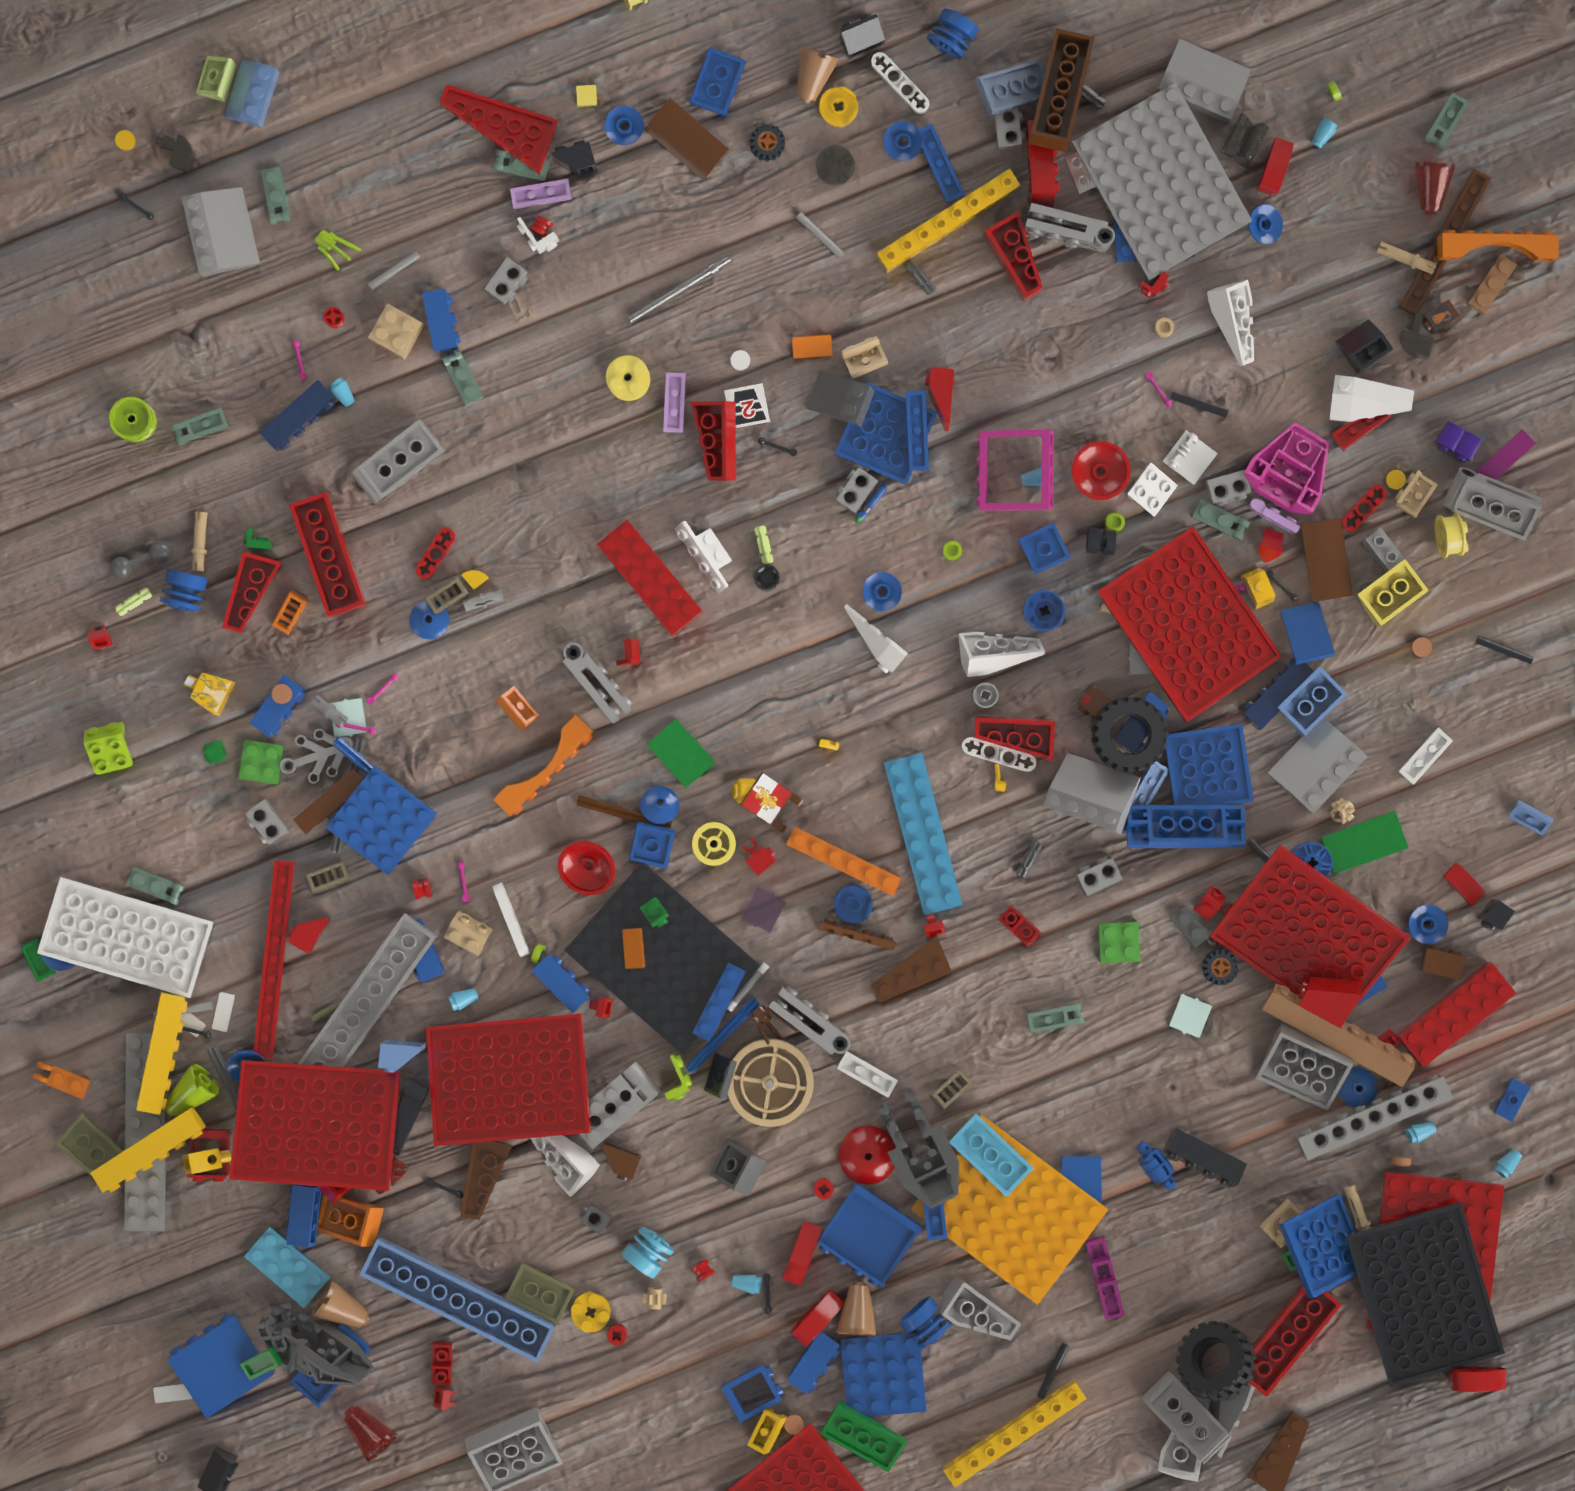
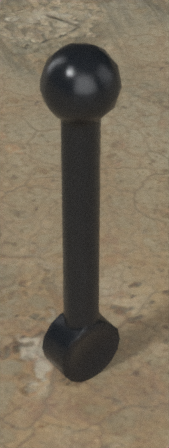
[118,193,154,220]
[758,437,797,457]
[1266,570,1298,601]
[182,1026,211,1039]
[424,1177,463,1198]
[763,1273,772,1315]

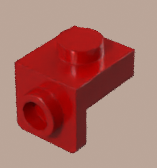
[1138,272,1169,298]
[1193,885,1226,921]

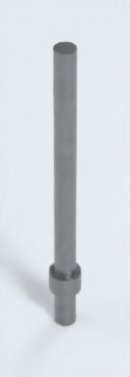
[628,255,732,323]

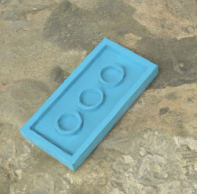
[949,1113,1034,1197]
[244,1226,330,1308]

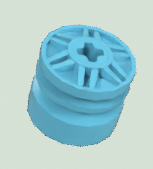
[621,1226,674,1278]

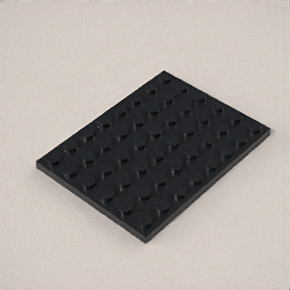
[564,862,761,1055]
[1345,1201,1505,1387]

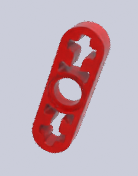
[1341,485,1387,532]
[416,528,456,579]

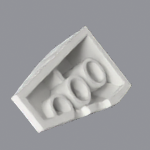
[1207,280,1254,366]
[1330,375,1414,422]
[844,604,908,673]
[958,632,1045,677]
[531,1135,600,1197]
[1158,1396,1210,1482]

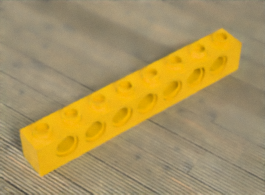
[876,169,1020,273]
[943,1379,1086,1488]

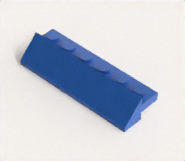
[1125,805,1246,848]

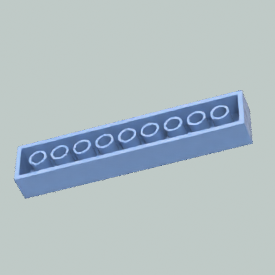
[360,1237,556,1363]

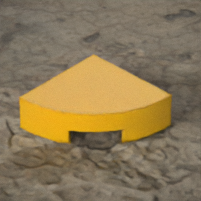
[462,570,489,590]
[819,739,839,751]

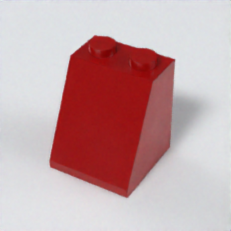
[1297,976,1362,1028]

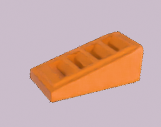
[272,590,309,635]

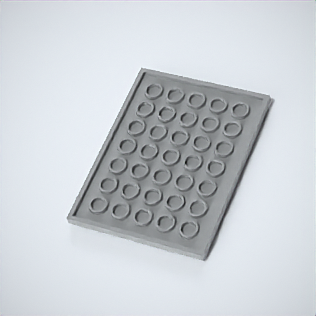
[1071,82,1252,281]

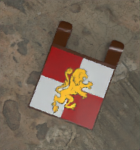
[740,772,804,833]

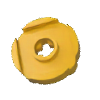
[819,87,858,128]
[571,1292,611,1332]

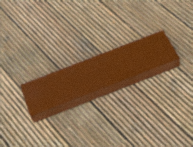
[293,769,363,835]

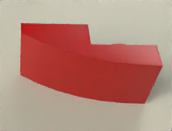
[1443,862,1485,906]
[998,905,1041,947]
[431,1341,453,1385]

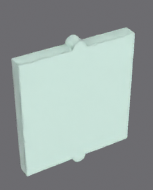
[329,698,366,737]
[1169,994,1212,1038]

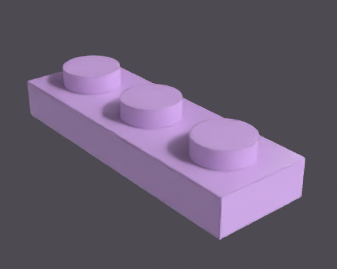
[510,179,572,209]
[663,373,686,433]

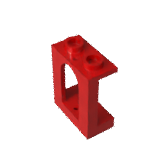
[187,1129,231,1182]

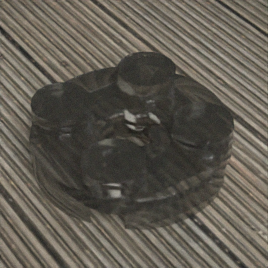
[816,145,855,186]

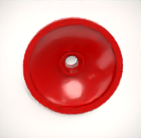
[1071,441,1131,500]
[558,841,616,895]
[838,1125,896,1185]

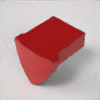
[1259,528,1284,563]
[616,639,640,666]

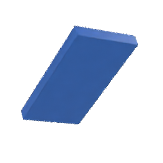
[289,1323,372,1408]

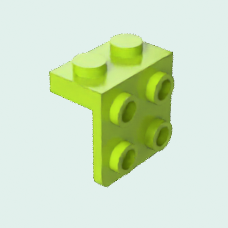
[83,722,133,775]
[664,1053,692,1102]

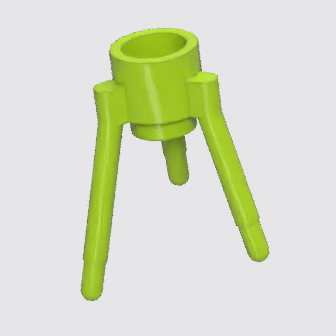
[315,230,361,270]

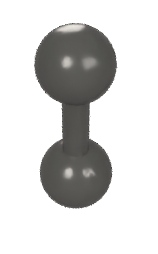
[110,541,171,579]

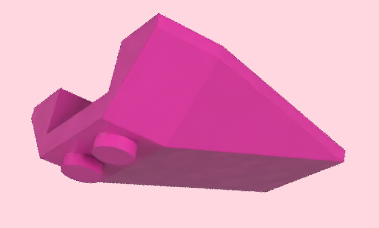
[1244,422,1329,514]

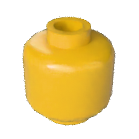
[732,778,756,804]

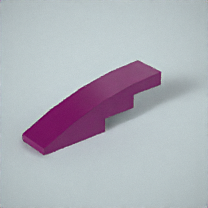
[1475,429,1536,498]
[1085,1235,1125,1320]

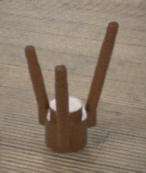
[752,1005,799,1045]

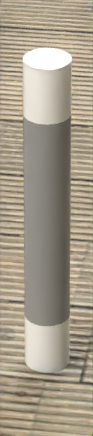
[727,962,769,1012]

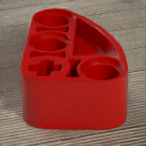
[1256,137,1294,197]
[790,1289,844,1347]
[1449,1366,1507,1392]

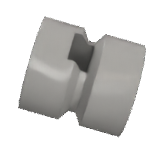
[972,682,999,709]

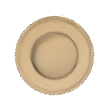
[1154,317,1174,338]

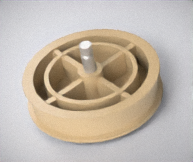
[728,1038,814,1127]

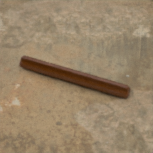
[576,795,672,829]

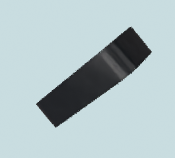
[393,1078,430,1156]

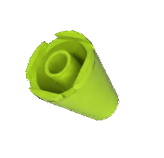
[165,1064,219,1117]

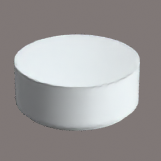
[731,350,750,371]

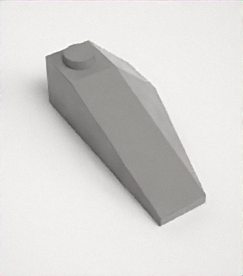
[940,1277,1021,1340]
[1213,1371,1255,1457]

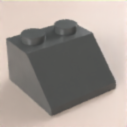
[709,1139,767,1196]

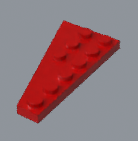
[440,84,558,175]

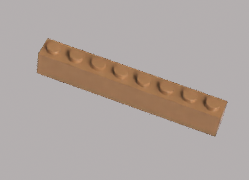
[1262,983,1416,1087]

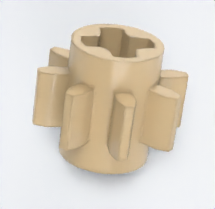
[1330,798,1355,824]
[642,1287,666,1309]

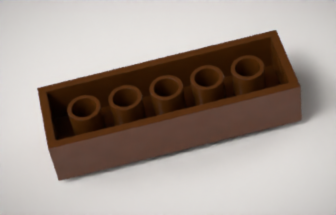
[1029,28,1095,152]

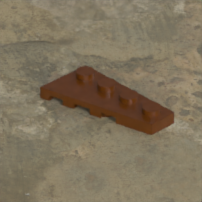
[818,919,896,950]
[872,936,952,1003]
[460,1141,513,1220]
[1247,1411,1309,1491]

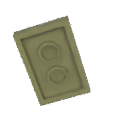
[55,1113,124,1176]
[505,1262,576,1325]

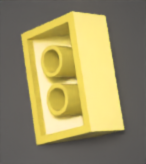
[1357,559,1429,627]

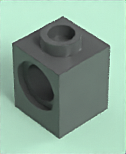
[580,1203,612,1235]

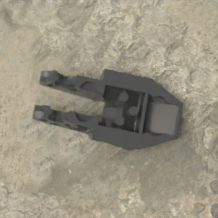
[877,1090,959,1209]
[255,1303,374,1385]

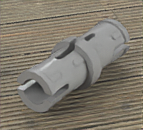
[463,588,504,612]
[310,695,348,728]

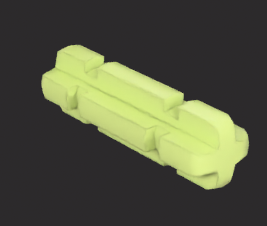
[754,526,773,564]
[115,588,152,616]

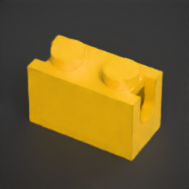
[747,1407,787,1455]

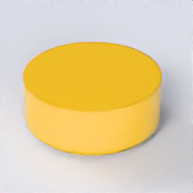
[115,130,136,151]
[1385,470,1406,490]

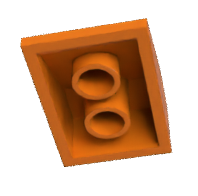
[318,1194,384,1247]

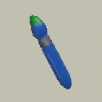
[855,484,887,523]

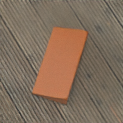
[792,335,833,359]
[496,686,540,731]
[622,928,645,969]

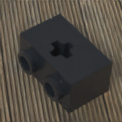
[1478,899,1515,931]

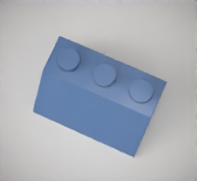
[224,60,279,129]
[1277,666,1348,736]
[378,1040,427,1072]

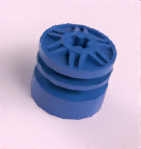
[927,8,979,60]
[159,569,208,612]
[1024,590,1065,632]
[1291,842,1333,877]
[899,1296,952,1349]

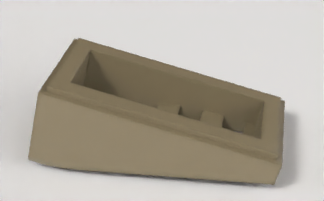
[425,577,470,615]
[304,861,349,894]
[929,1069,973,1111]

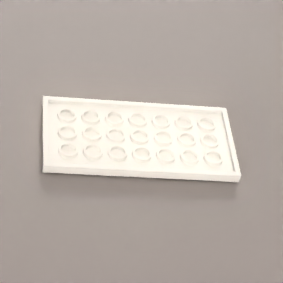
[37,877,214,998]

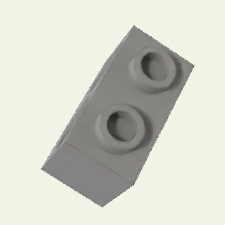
[993,108,1025,151]
[484,257,528,305]
[835,467,878,514]
[1205,470,1251,507]
[1361,528,1405,572]
[245,799,291,845]
[1075,856,1123,896]

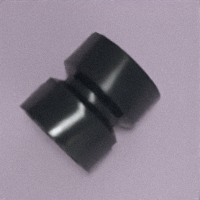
[1086,528,1117,555]
[754,564,780,592]

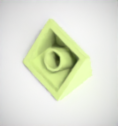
[196,56,237,102]

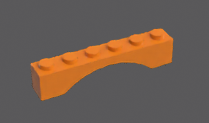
[1437,230,1559,262]
[493,715,594,816]
[786,827,902,896]

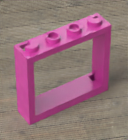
[976,429,1054,511]

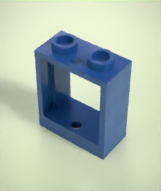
[721,1362,784,1423]

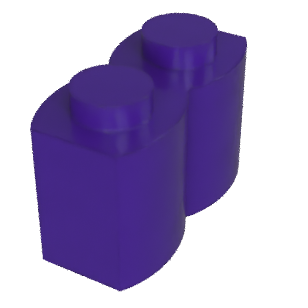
[1435,421,1483,463]

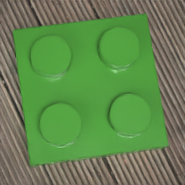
[238,740,284,785]
[1098,922,1140,963]

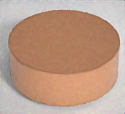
[1411,638,1432,657]
[272,684,292,704]
[1391,1156,1411,1166]
[784,1414,804,1435]

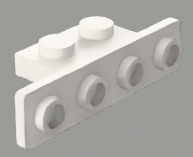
[675,521,732,594]

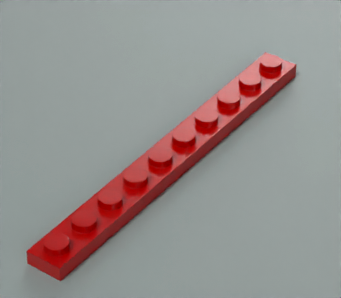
[253,860,295,1059]

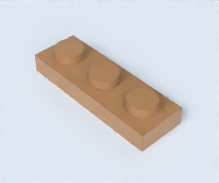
[1467,254,1517,315]

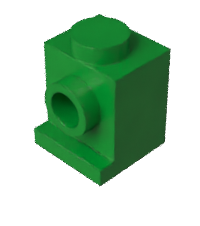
[202,740,228,765]

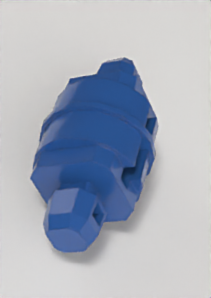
[1136,1141,1176,1190]

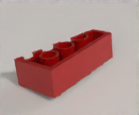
[1027,120,1059,208]
[983,211,1043,302]
[222,552,282,634]
[974,716,1055,761]

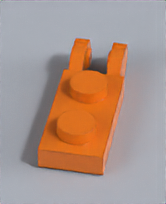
[32,1061,91,1099]

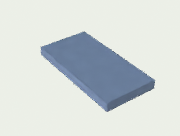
[974,59,1046,116]

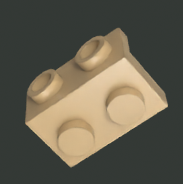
[841,336,888,379]
[1395,470,1438,518]
[444,911,493,956]
[1260,1198,1301,1248]

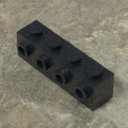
[1163,1129,1247,1188]

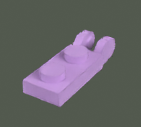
[1249,498,1300,534]

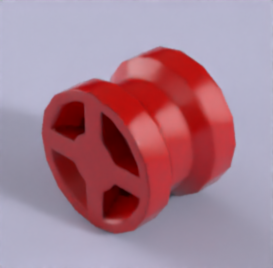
[529,215,553,238]
[323,307,345,328]
[412,878,432,900]
[814,1178,834,1199]
[690,1258,715,1282]
[607,1324,627,1346]

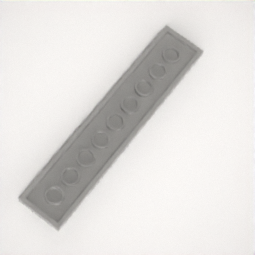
[298,913,437,1067]
[124,1033,167,1231]

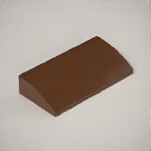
[645,98,730,181]
[1301,518,1353,602]

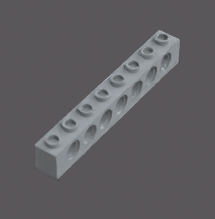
[1296,1073,1453,1160]

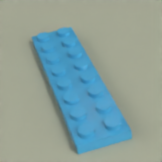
[884,753,962,915]

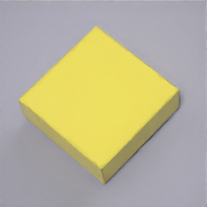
[576,85,597,107]

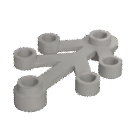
[280,728,354,784]

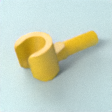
[994,764,1006,792]

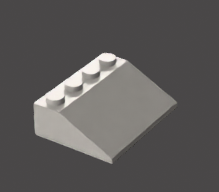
[1156,39,1251,124]
[181,187,260,277]
[1267,718,1368,814]
[1043,753,1141,834]
[1256,1021,1354,1111]
[465,1407,563,1491]

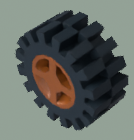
[750,124,785,162]
[1202,949,1239,985]

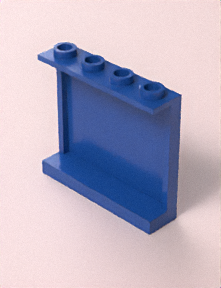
[817,1182,923,1288]
[167,1312,275,1418]

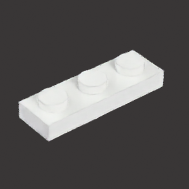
[1398,727,1453,785]
[837,1051,898,1097]

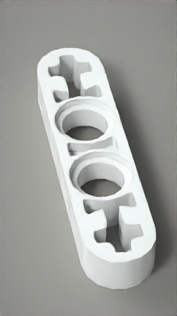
[871,52,929,114]
[962,737,1036,772]
[492,882,530,957]

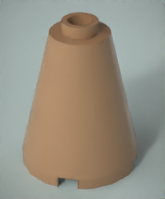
[796,47,838,104]
[312,1280,370,1328]
[837,1282,876,1336]

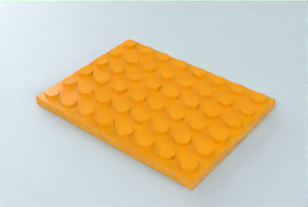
[910,1114,1109,1305]

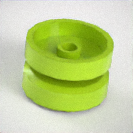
[109,396,157,443]

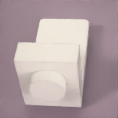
[516,217,559,254]

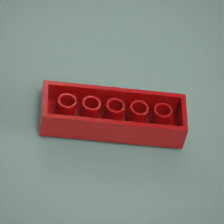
[289,492,367,618]
[597,520,703,637]
[1396,961,1517,1067]
[1248,1284,1342,1397]

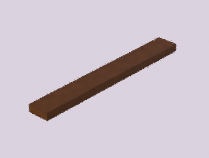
[1399,169,1491,316]

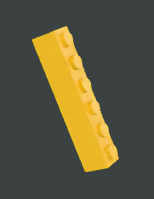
[136,992,188,1115]
[90,1107,206,1193]

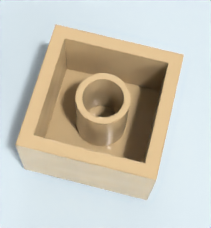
[368,303,424,360]

